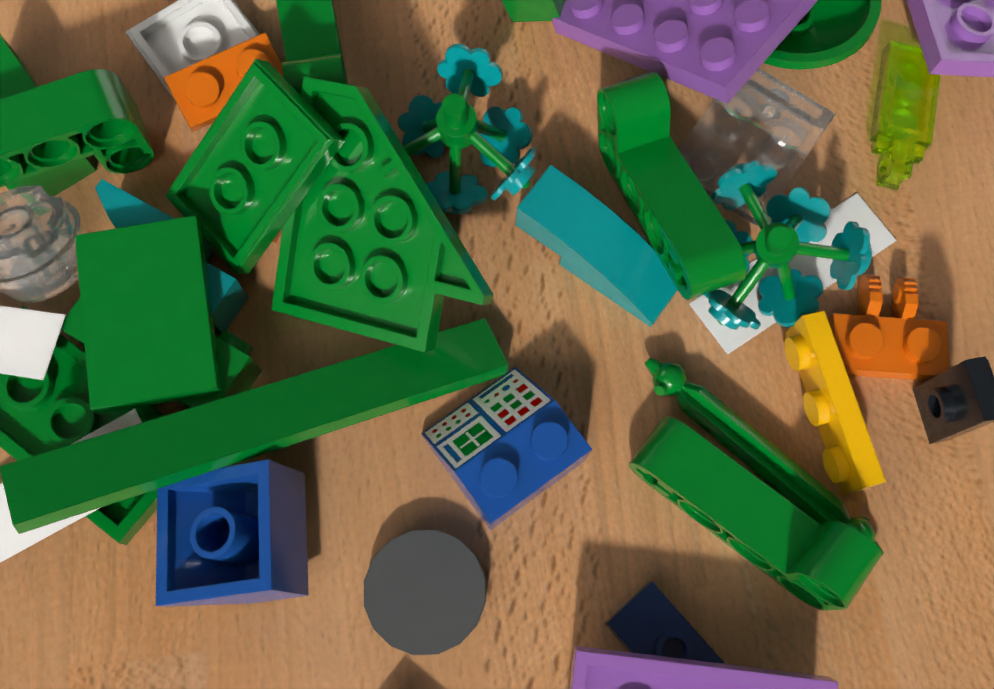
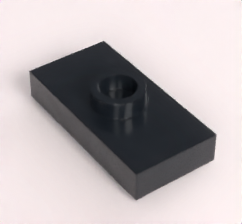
[912,356,994,444]

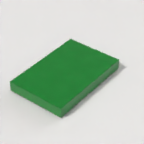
[165,59,345,274]
[75,215,222,414]

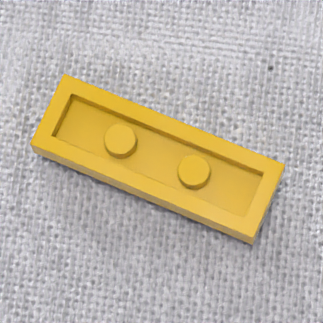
[784,311,886,496]

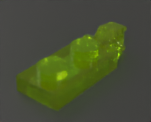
[870,40,940,190]

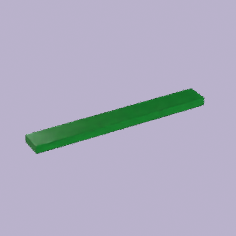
[0,318,509,534]

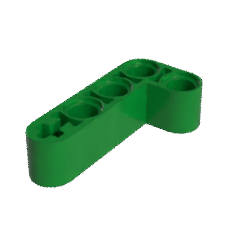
[276,0,348,95]
[0,69,154,187]
[597,71,747,300]
[629,416,883,611]

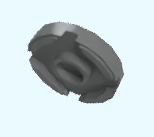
[364,530,486,655]

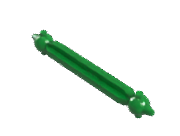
[645,357,884,554]

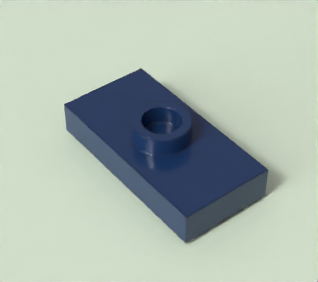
[604,581,725,664]

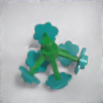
[398,44,537,214]
[703,161,872,330]

